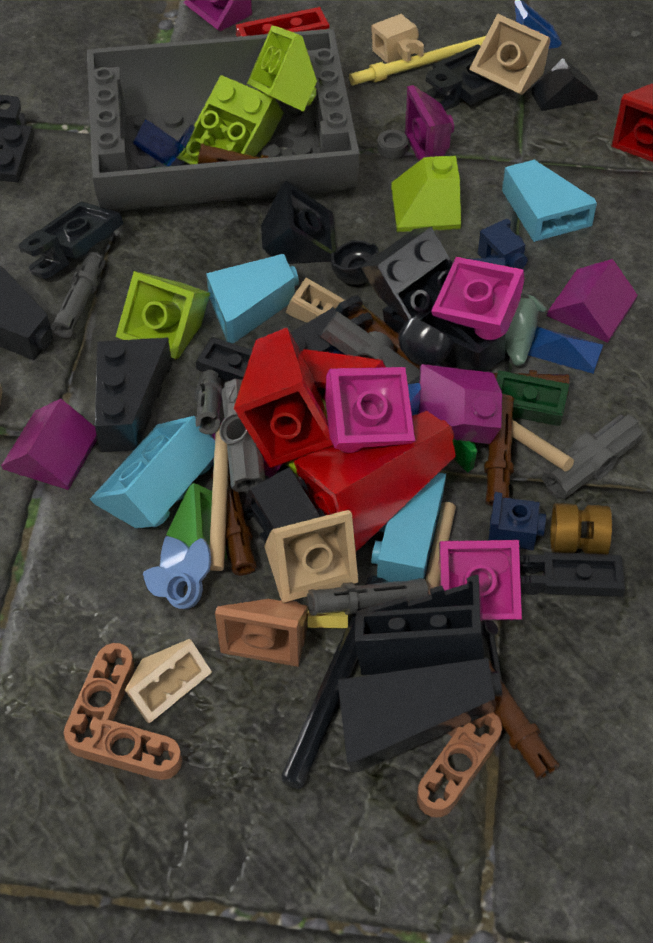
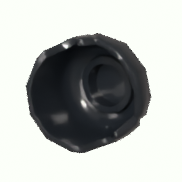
[331,240,380,285]
[398,318,454,366]

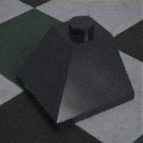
[261,181,336,264]

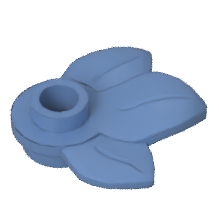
[143,536,211,609]

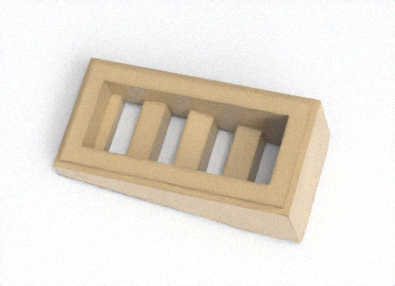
[286,278,344,322]

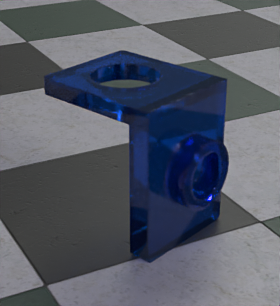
[133,119,195,166]

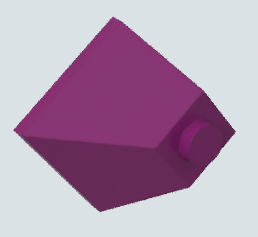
[405,85,454,161]
[418,364,502,444]

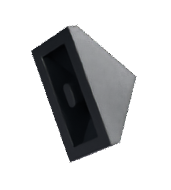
[531,58,598,111]

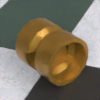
[550,503,612,554]

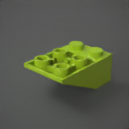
[177,75,284,165]

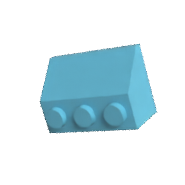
[90,416,215,528]

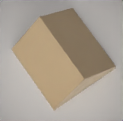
[469,13,551,95]
[264,510,358,603]

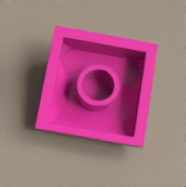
[432,257,525,340]
[325,367,415,453]
[438,540,522,620]

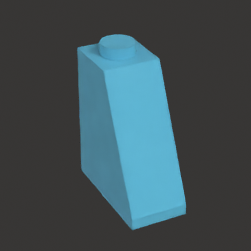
[502,160,597,242]
[206,254,299,343]

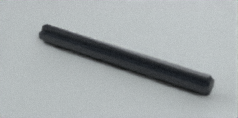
[282,575,387,789]

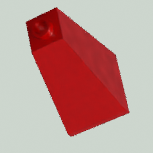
[611,83,653,162]
[233,328,333,468]
[294,411,456,552]

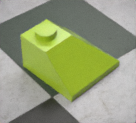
[391,156,461,232]
[116,271,210,359]

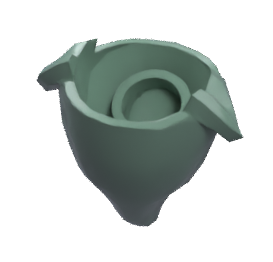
[505,295,547,366]

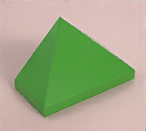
[166,483,227,560]

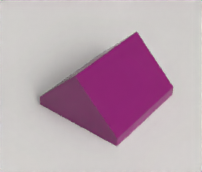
[183,0,252,31]
[547,259,638,343]
[1,399,98,490]

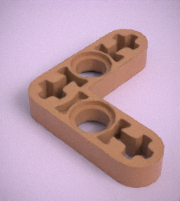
[64,643,182,780]
[417,712,502,817]

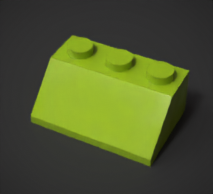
[247,25,317,112]

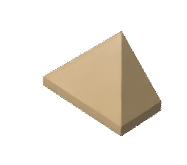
[125,639,212,723]

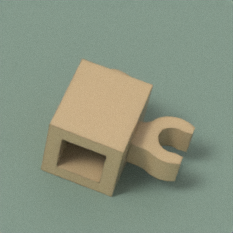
[372,14,424,63]

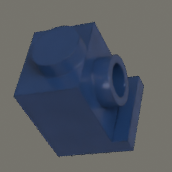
[478,218,528,269]
[488,492,546,550]

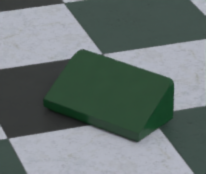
[496,370,569,426]

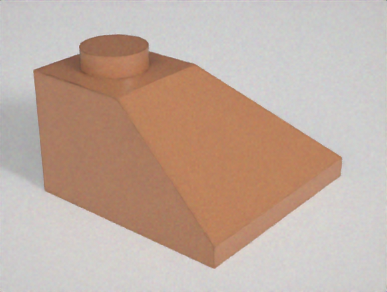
[215,599,308,667]

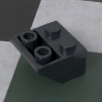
[361,227,453,322]

